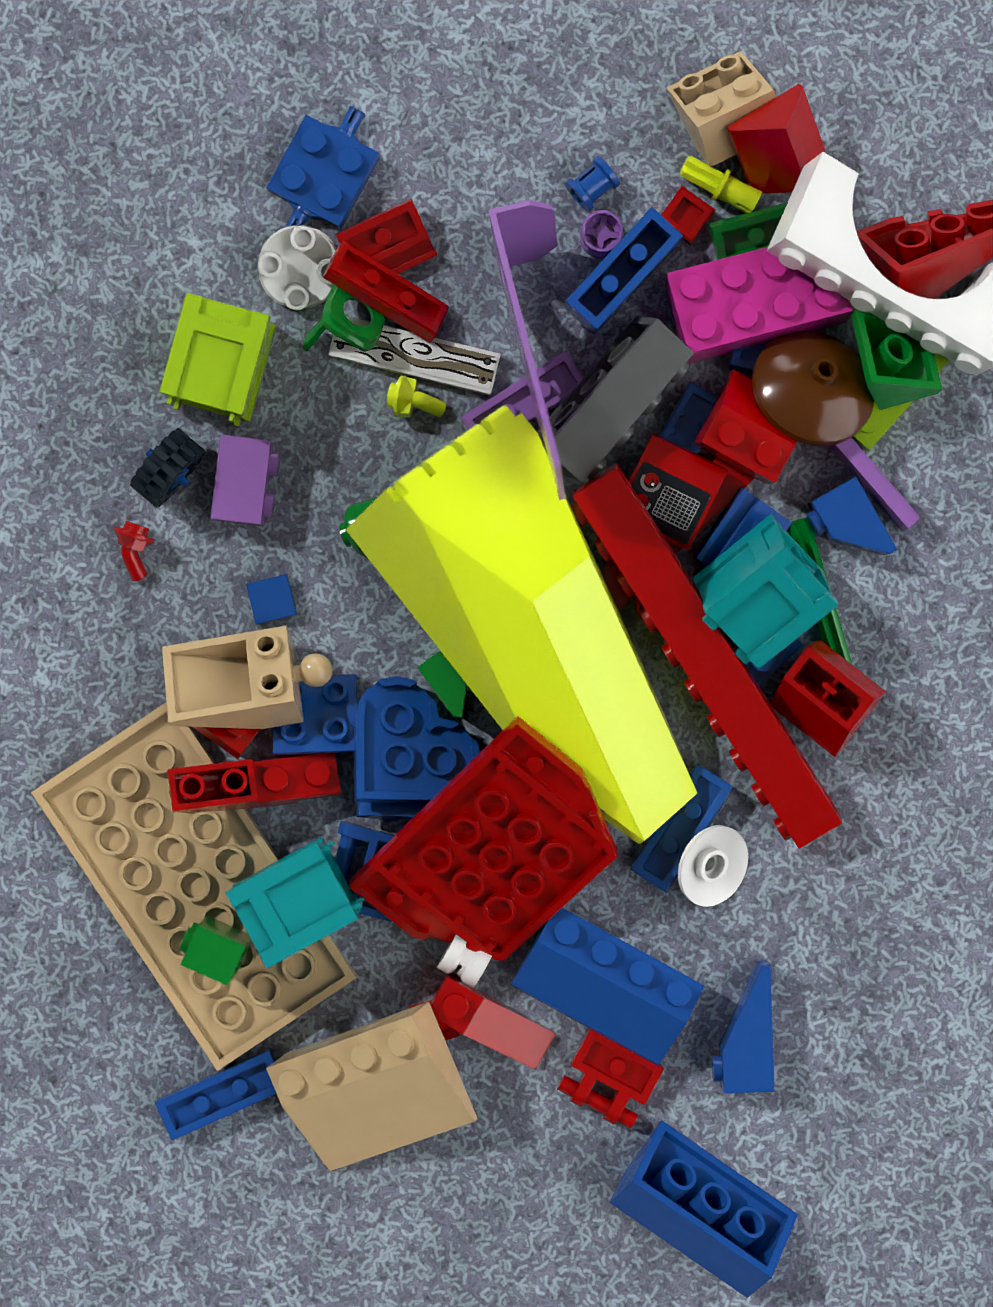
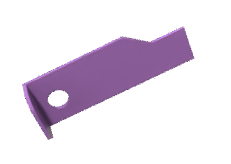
[488,200,566,500]

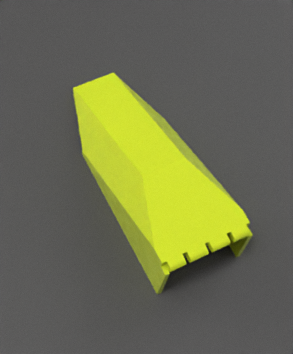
[346,406,697,844]

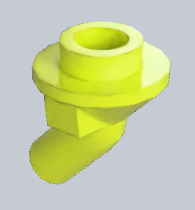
[387,375,446,417]

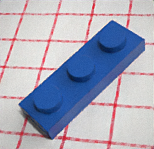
[630,764,735,893]
[155,1048,277,1141]

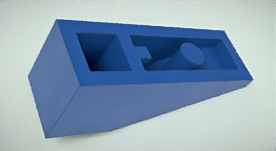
[712,960,774,1093]

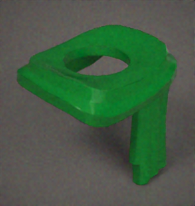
[302,284,386,352]

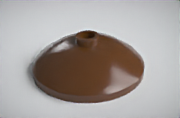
[752,331,874,446]

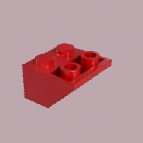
[770,640,886,757]

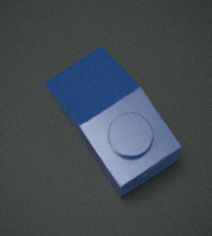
[806,477,898,555]

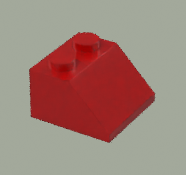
[693,369,797,484]

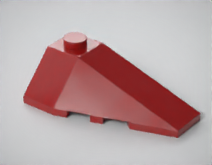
[856,200,993,299]

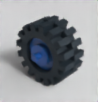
[130,428,205,508]

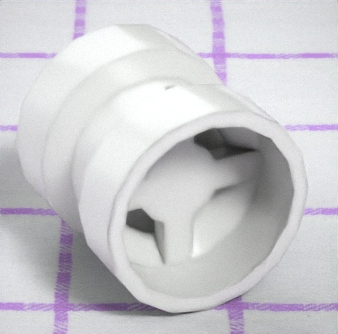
[436,934,492,988]

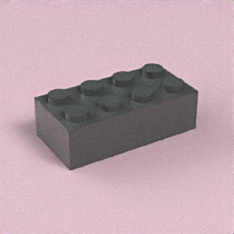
[537,316,694,482]

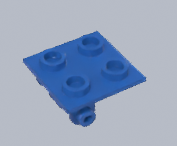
[273,674,357,755]

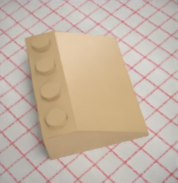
[266,1002,478,1171]

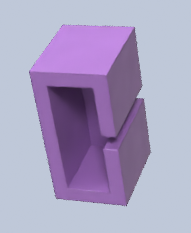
[210,435,280,526]

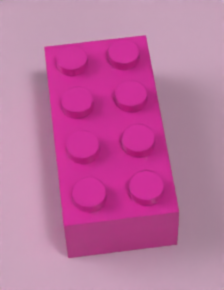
[664,247,853,364]

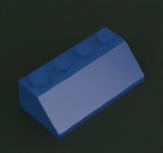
[510,908,704,1066]
[609,1120,798,1298]

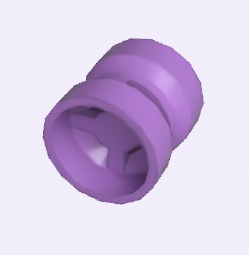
[580,210,623,258]

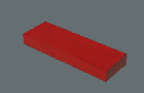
[323,240,449,343]

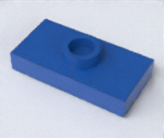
[659,381,717,454]

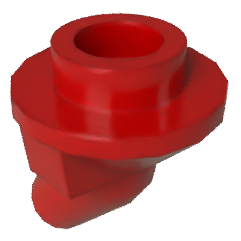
[114,521,155,582]

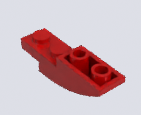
[167,753,341,813]

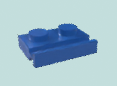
[693,487,792,566]

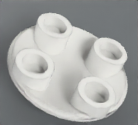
[258,225,336,310]

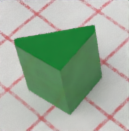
[851,308,943,410]
[417,651,467,717]

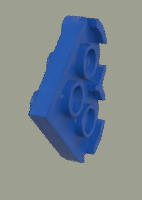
[354,676,480,803]

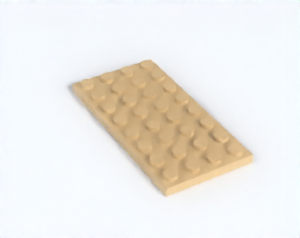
[31,703,357,1071]

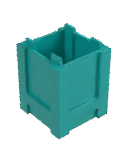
[693,514,839,669]
[225,836,365,969]

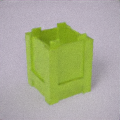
[159,292,277,428]

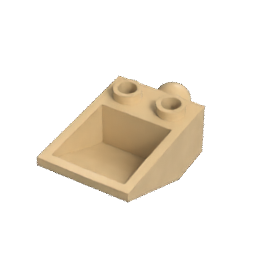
[162,626,333,729]

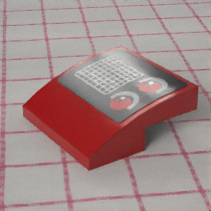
[629,433,728,550]

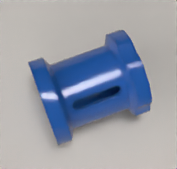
[565,156,621,212]

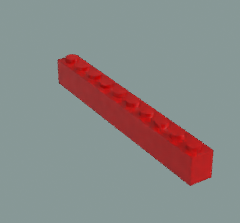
[570,463,842,849]

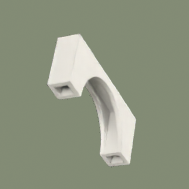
[767,152,993,375]

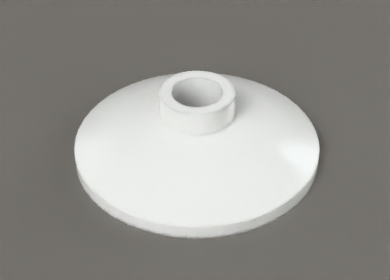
[678,825,748,907]

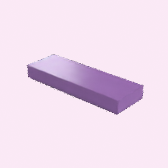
[461,350,584,430]
[829,438,919,531]

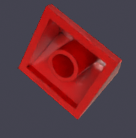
[727,83,825,194]

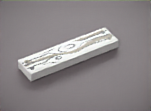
[328,316,501,396]

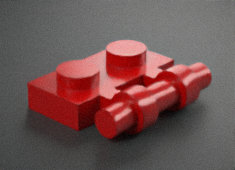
[557,1029,664,1129]

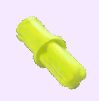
[680,156,762,214]

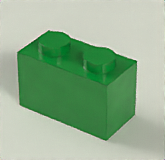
[178,916,252,986]

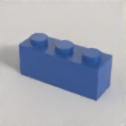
[564,207,683,336]

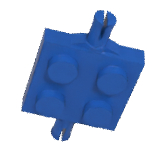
[266,106,381,229]

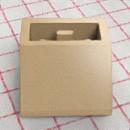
[666,51,776,167]

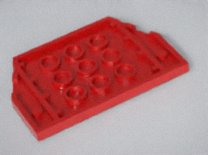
[349,716,617,961]

